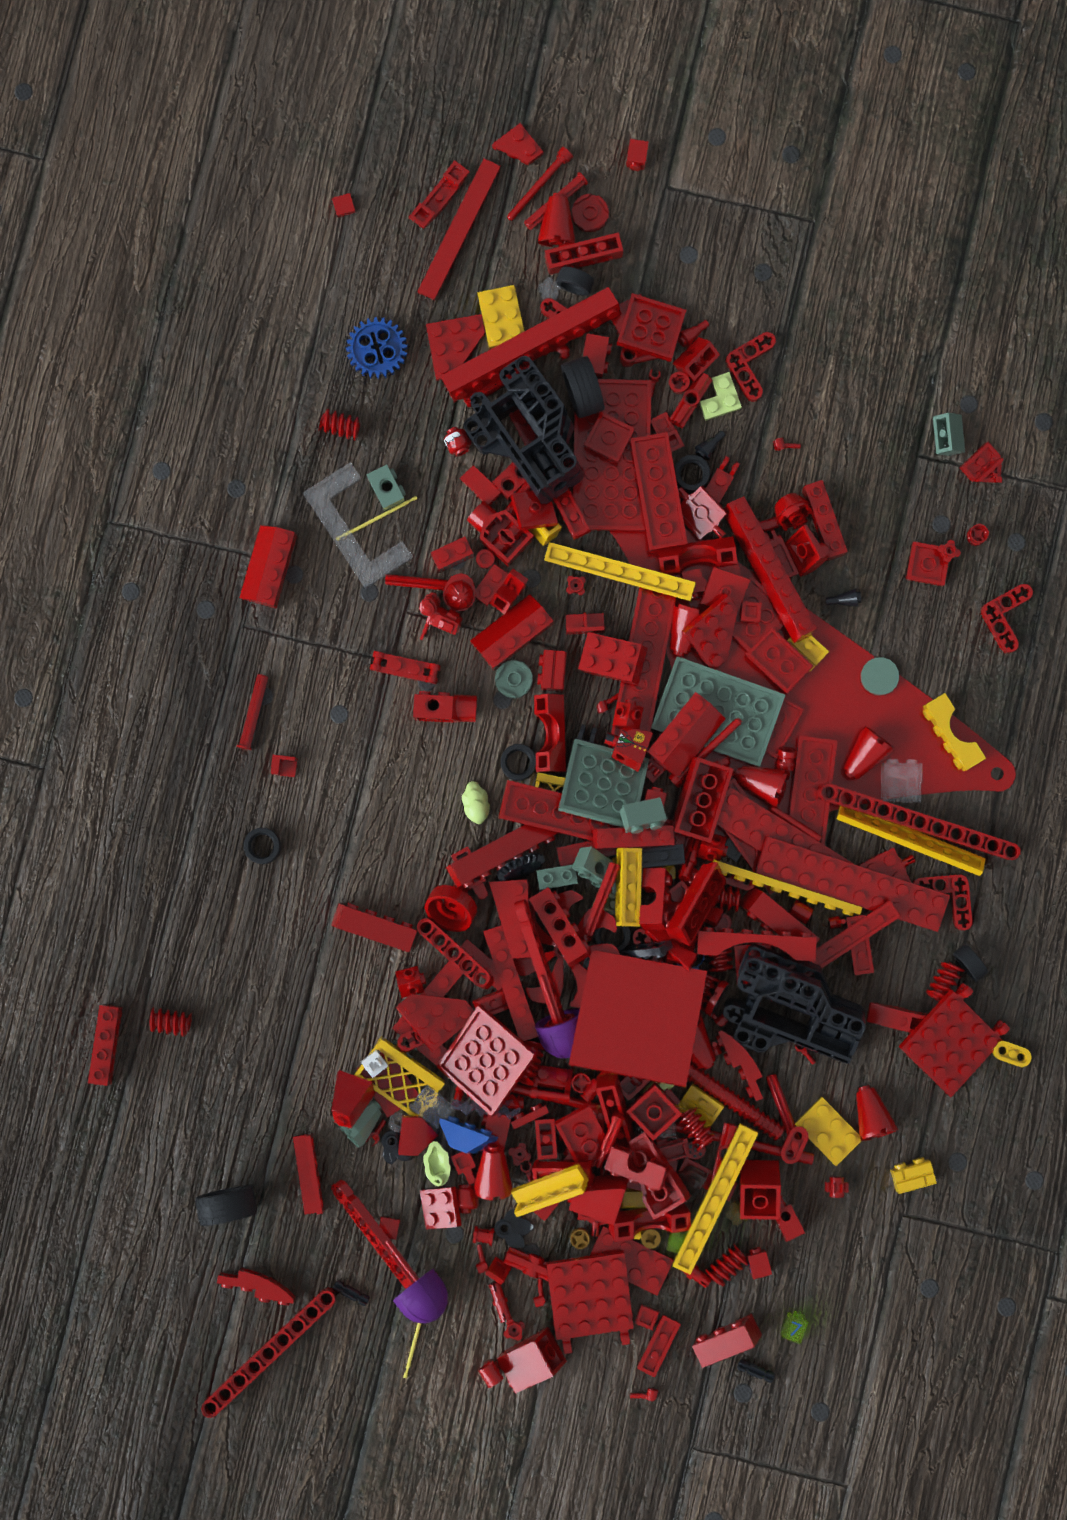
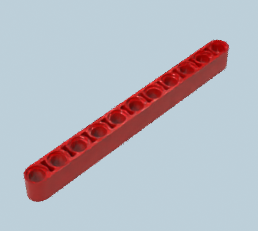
[817,784,1020,860]

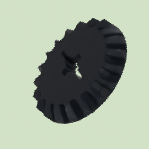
[497,853,545,881]

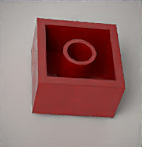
[626,1082,682,1141]

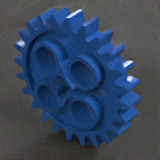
[346,317,408,380]

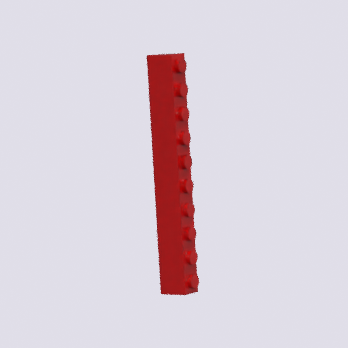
[441,287,622,402]

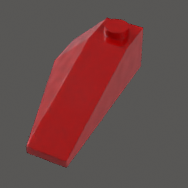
[629,1132,692,1220]

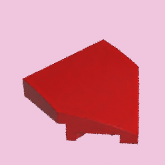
[959,442,1003,483]
[398,1115,438,1156]

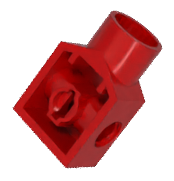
[467,501,534,567]
[413,691,477,723]

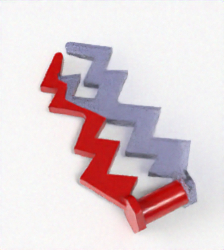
[451,1086,521,1120]

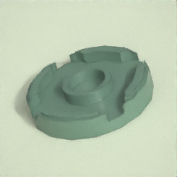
[860,657,899,696]
[495,660,533,698]

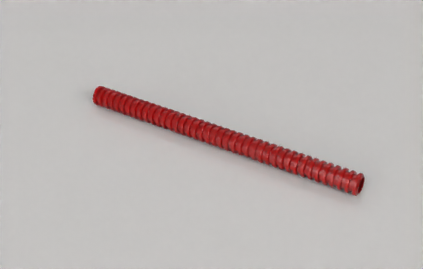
[574,993,785,1141]

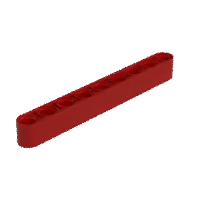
[201,1287,337,1418]

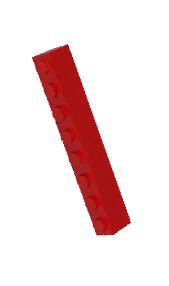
[724,496,817,644]

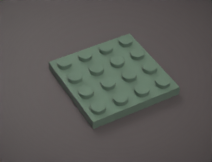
[558,739,649,828]

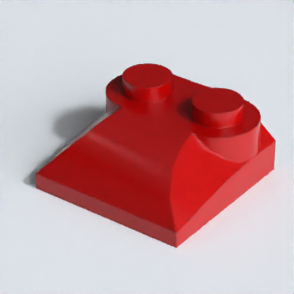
[785,524,829,577]

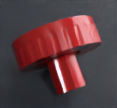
[425,884,477,932]

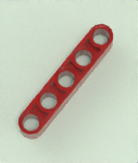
[417,918,494,989]

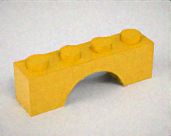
[922,693,986,771]

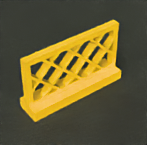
[354,1036,445,1116]

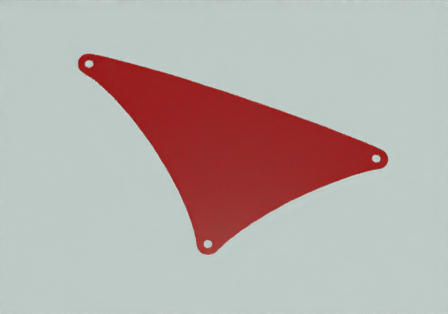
[610,529,1016,841]

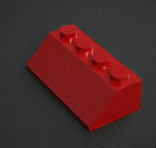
[239,525,297,608]
[470,594,554,671]
[647,692,726,778]
[671,757,734,843]
[666,862,727,946]

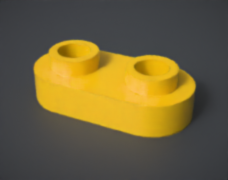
[992,1041,1032,1067]

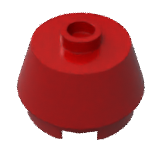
[774,493,813,531]

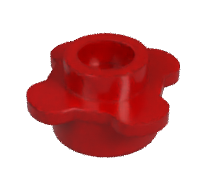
[938,540,961,562]
[566,576,586,595]
[508,1143,531,1166]
[504,1319,525,1341]

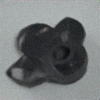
[381,1130,413,1165]
[495,1209,534,1248]

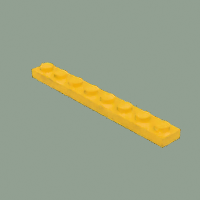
[544,542,696,601]
[837,802,986,876]
[713,860,863,916]
[672,1123,758,1275]

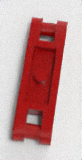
[370,651,441,684]

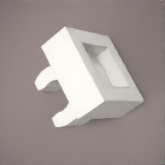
[361,1050,388,1078]

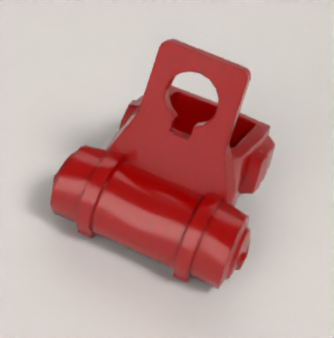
[419,592,463,640]

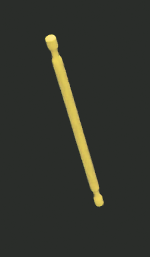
[336,496,418,541]
[404,1323,422,1378]

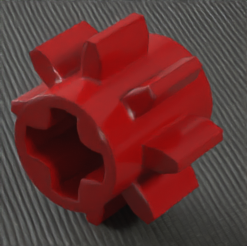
[825,1176,849,1198]

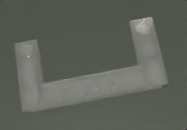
[303,462,413,589]

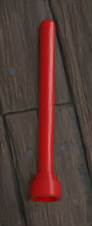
[507,147,573,221]
[668,718,742,788]

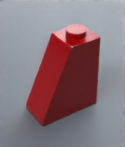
[332,1070,375,1129]

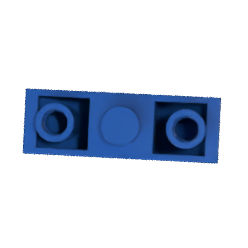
[439,1116,498,1153]

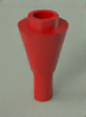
[678,320,709,348]

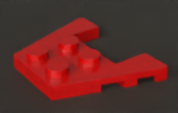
[646,901,724,971]

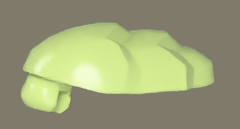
[462,781,490,824]
[423,1141,451,1186]

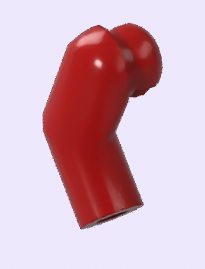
[550,345,570,359]

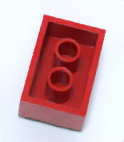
[578,632,648,685]

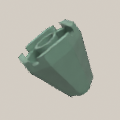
[333,1100,382,1148]

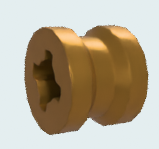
[570,1227,590,1249]
[641,1228,661,1249]

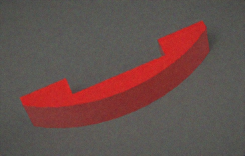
[409,160,470,229]

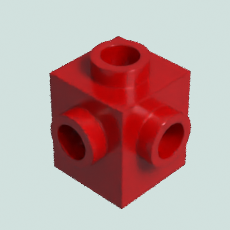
[612,700,644,730]
[697,834,728,862]
[395,966,426,998]

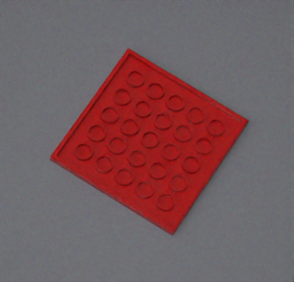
[569,950,707,1087]

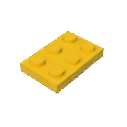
[477,285,524,349]
[795,1097,861,1166]

